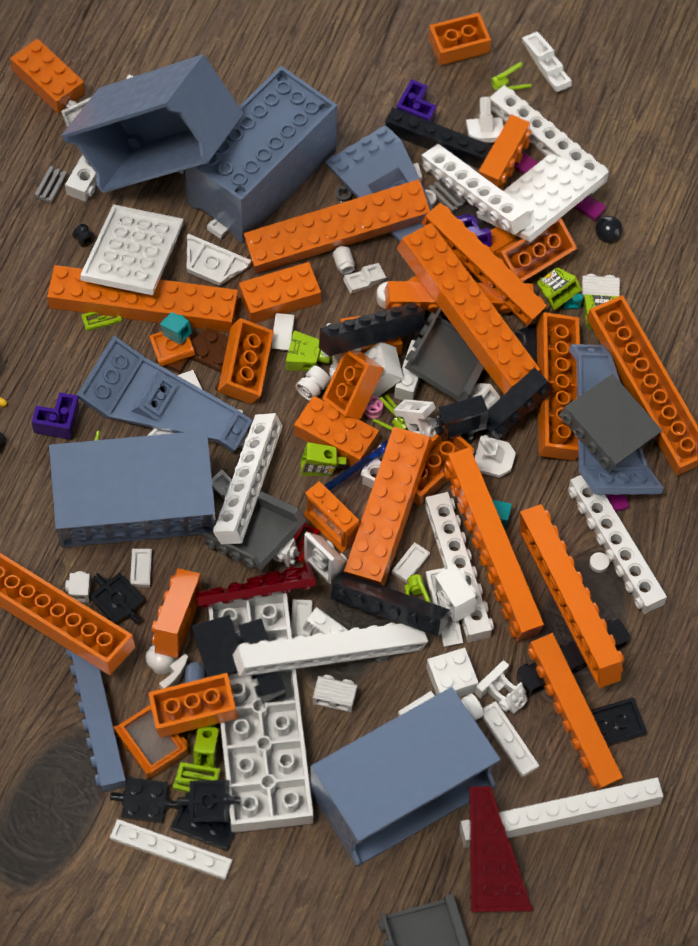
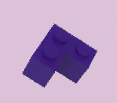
[396,79,437,122]
[32,392,80,439]

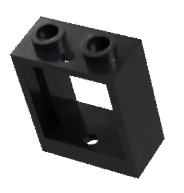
[434,395,488,441]

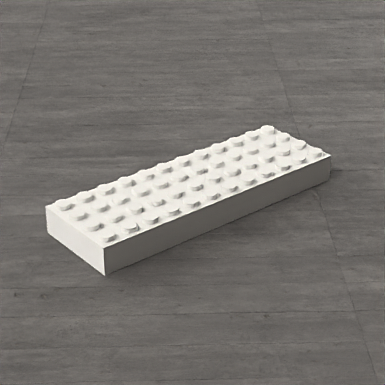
[208,592,313,832]

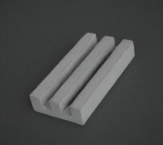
[35,166,67,204]
[428,180,466,214]

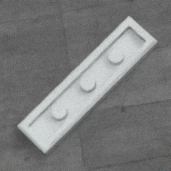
[482,701,539,778]

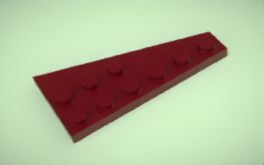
[196,561,316,607]
[469,786,533,912]

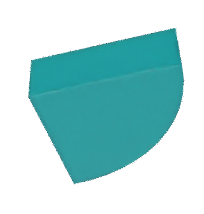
[562,294,583,309]

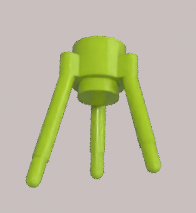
[491,62,532,91]
[372,395,408,431]
[404,574,431,603]

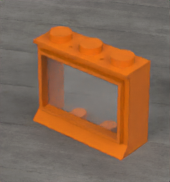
[303,481,359,553]
[113,704,189,780]

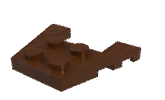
[165,327,230,397]

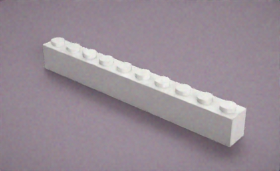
[233,623,428,677]
[459,777,663,848]

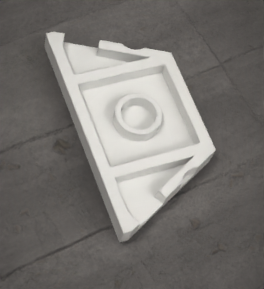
[187,234,252,286]

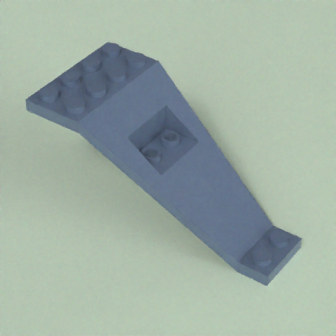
[325,125,433,243]
[76,336,253,452]
[569,344,664,495]

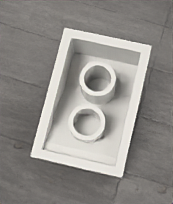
[304,532,348,585]

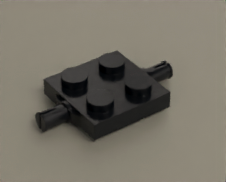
[89,572,145,625]
[110,777,180,824]
[177,780,241,822]

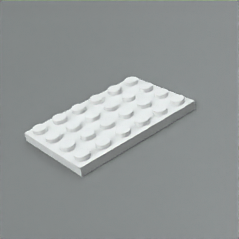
[477,153,605,242]
[80,205,183,295]

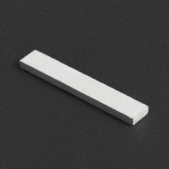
[110,819,232,880]

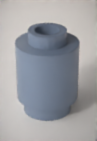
[185,662,205,683]

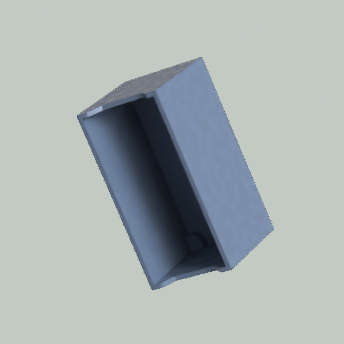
[61,54,244,193]
[185,66,337,244]
[49,430,216,548]
[310,687,501,867]

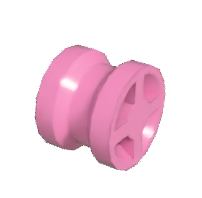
[364,396,383,420]

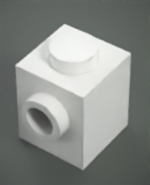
[65,571,91,603]

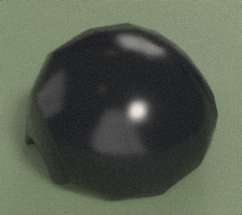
[595,216,623,243]

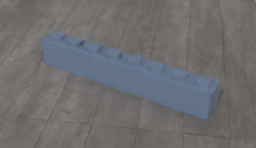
[66,648,126,793]

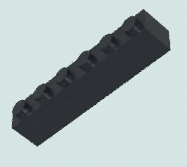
[385,107,492,169]
[319,302,425,356]
[331,572,450,636]
[516,618,631,698]

